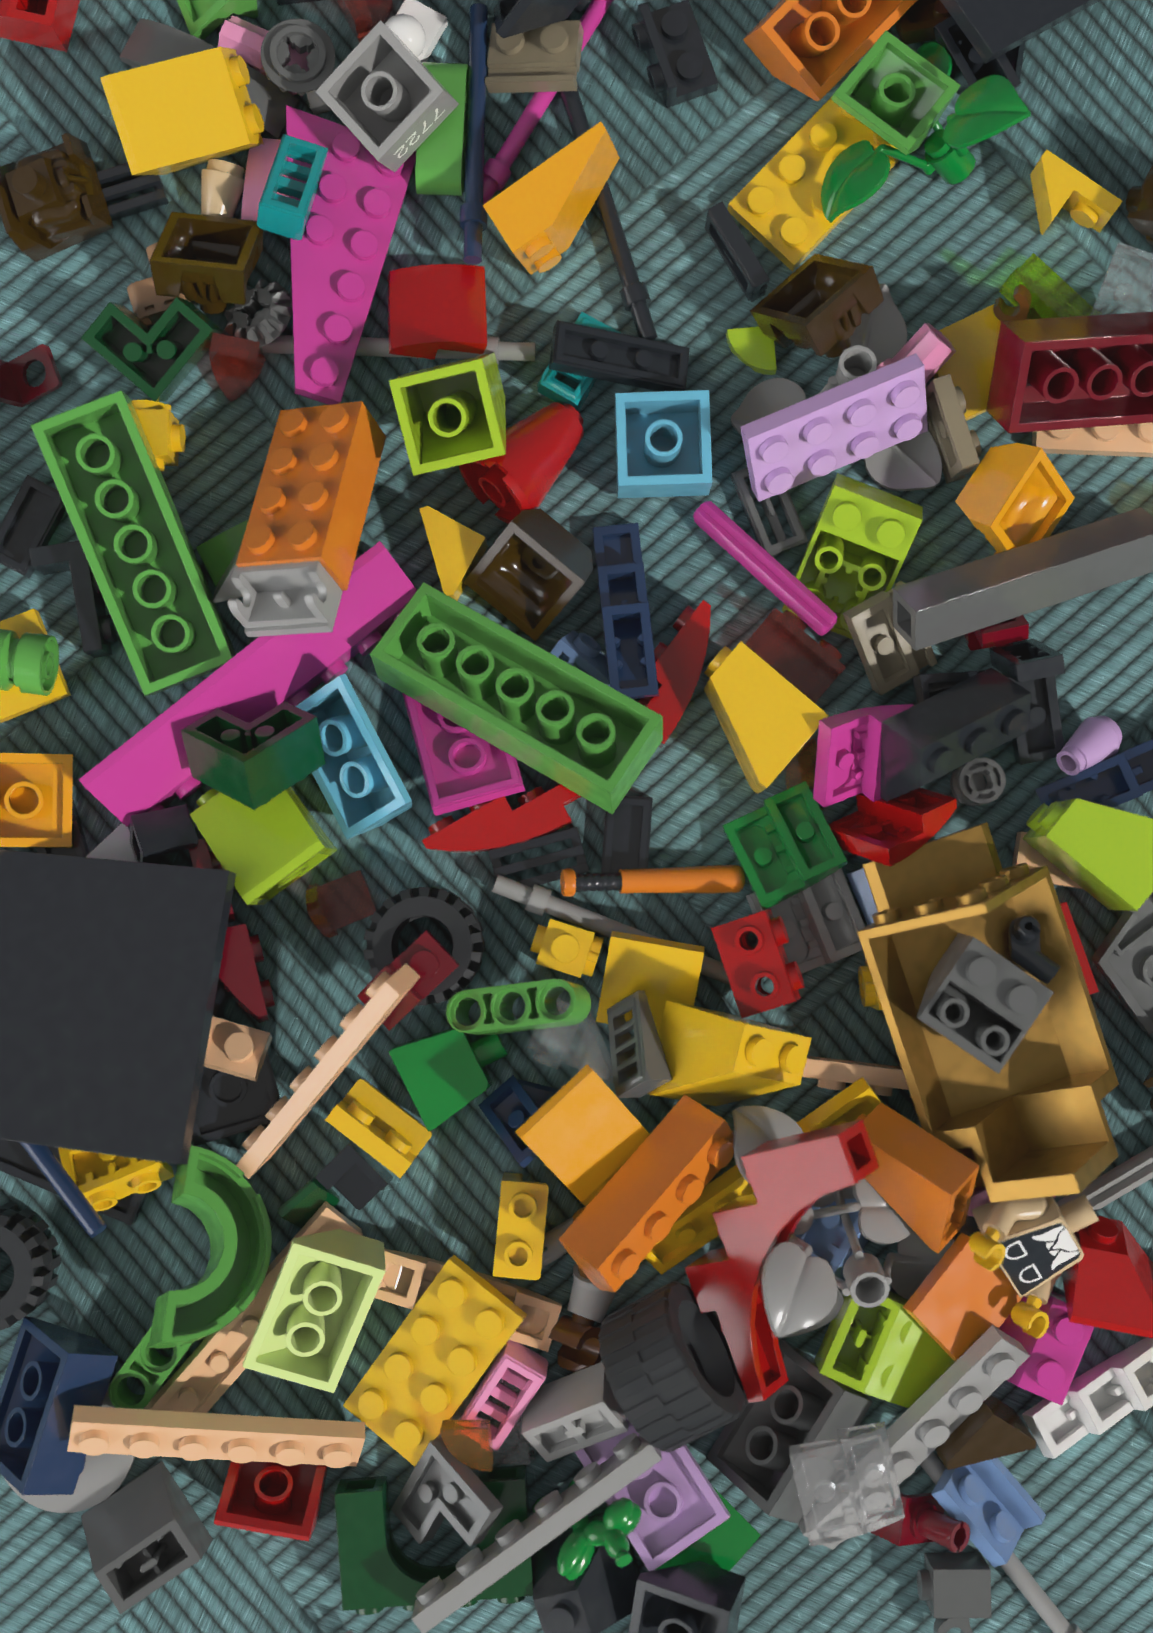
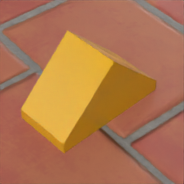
[419,506,488,601]

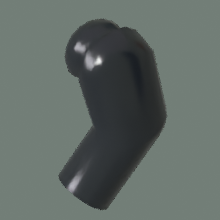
[1008,915,1061,986]

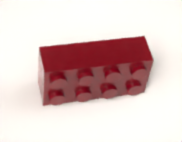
[986,312,1153,433]

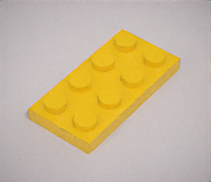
[727,97,899,272]
[343,1255,528,1467]

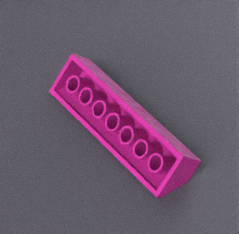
[78,541,417,827]

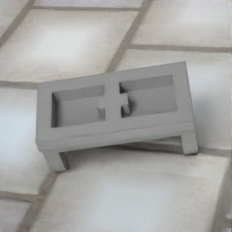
[228,561,343,637]
[521,1361,628,1462]

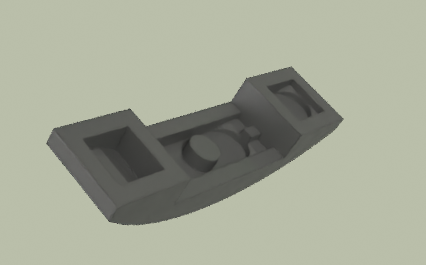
[119,18,300,140]

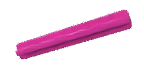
[693,501,837,636]

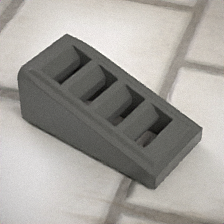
[607,990,672,1098]

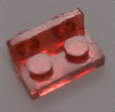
[745,608,846,703]

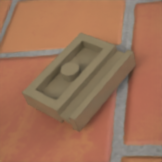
[485,20,584,93]
[926,374,981,484]
[843,581,937,695]

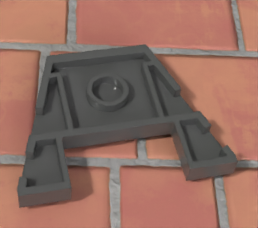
[1091,892,1153,1034]

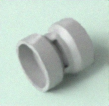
[950,757,1006,806]

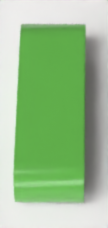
[415,62,468,196]
[446,979,591,1036]
[109,1283,196,1409]

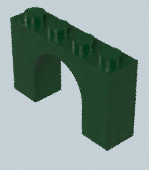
[334,1465,533,1615]

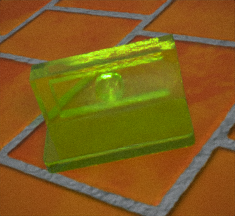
[999,253,1101,318]

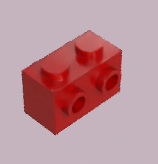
[711,909,805,1019]

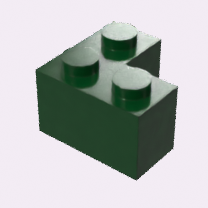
[81,297,223,402]
[181,701,326,810]

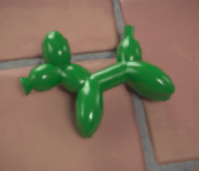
[532,1480,642,1580]

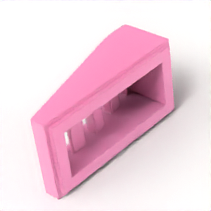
[457,1340,548,1451]

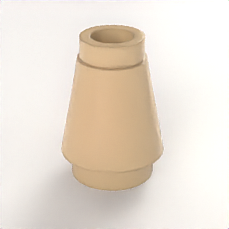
[201,159,245,218]

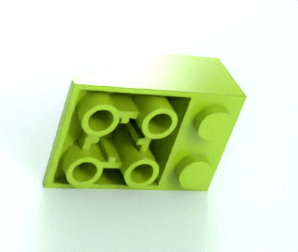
[781,473,923,639]
[814,1291,955,1408]

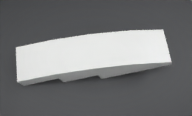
[1022,1337,1153,1459]

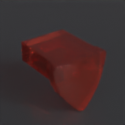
[337,0,393,43]
[209,333,265,401]
[305,870,378,938]

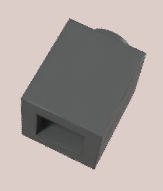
[917,1552,991,1633]

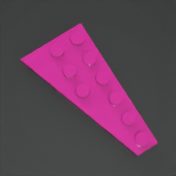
[285,105,416,405]

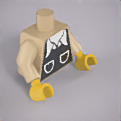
[969,1194,1099,1339]

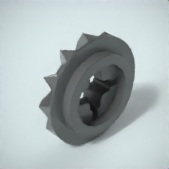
[261,19,335,97]
[224,279,292,349]

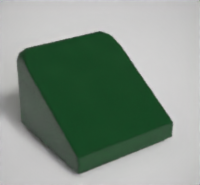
[277,1174,340,1228]

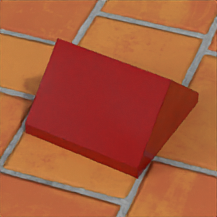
[214,1461,328,1541]

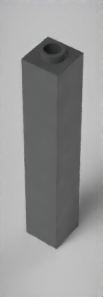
[893,507,1153,651]

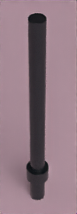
[559,89,658,340]

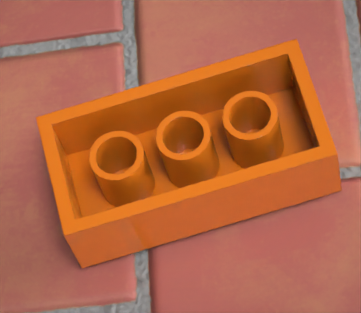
[236,401,386,591]

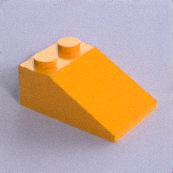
[483,121,620,275]
[0,753,73,847]
[515,1064,650,1207]

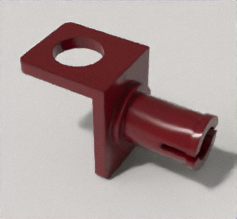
[0,344,63,408]
[859,1490,970,1553]

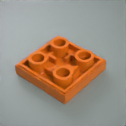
[903,1232,1022,1362]

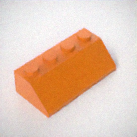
[743,0,917,102]
[558,1095,734,1293]

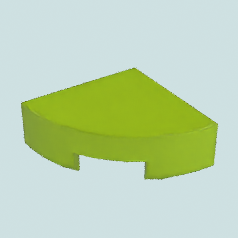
[726,327,777,375]

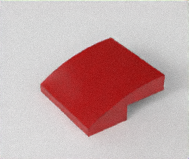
[388,264,487,359]
[829,788,957,867]

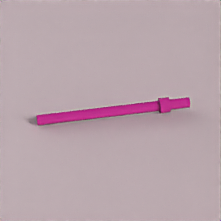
[483,0,614,204]

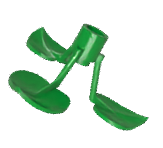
[821,42,1031,223]

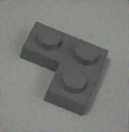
[391,1436,503,1547]

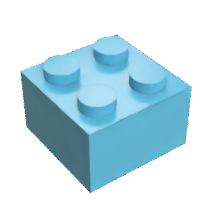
[614,390,712,498]

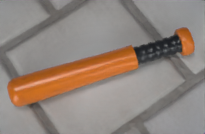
[560,865,745,897]

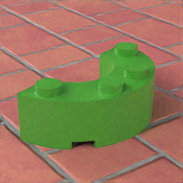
[149,1145,272,1348]

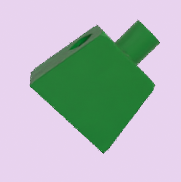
[388,1028,508,1132]

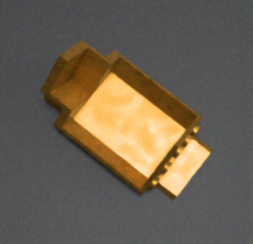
[857,822,1119,1203]

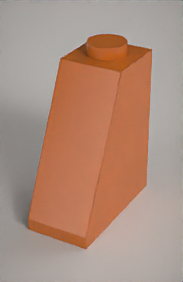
[855,1102,979,1254]

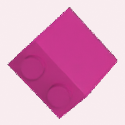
[999,1269,1094,1406]

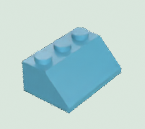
[295,674,412,840]

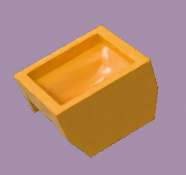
[955,443,1075,555]

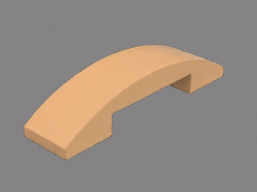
[374,1249,562,1352]

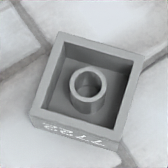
[315,20,459,172]

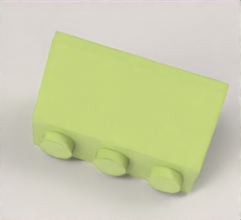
[243,1229,386,1393]

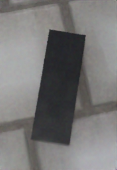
[549,320,690,392]

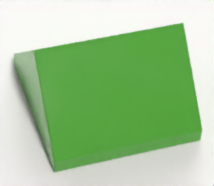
[831,30,961,155]

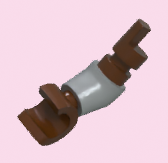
[549,1207,616,1373]

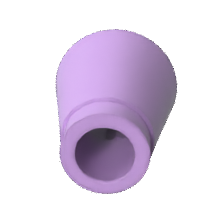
[1056,715,1122,775]

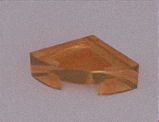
[784,738,817,790]
[440,1419,494,1471]

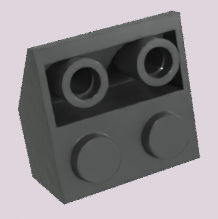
[916,933,1054,1074]
[81,1460,213,1614]

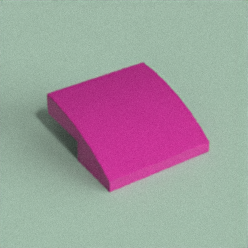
[813,704,914,808]

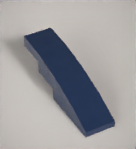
[593,523,659,699]
[1035,738,1153,808]

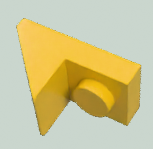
[1030,149,1123,235]

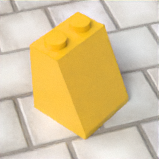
[100,47,264,175]
[704,641,829,794]
[647,1000,812,1106]

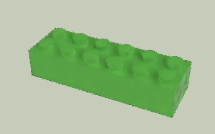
[31,390,236,696]
[370,582,663,814]

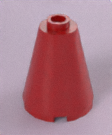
[459,402,584,524]

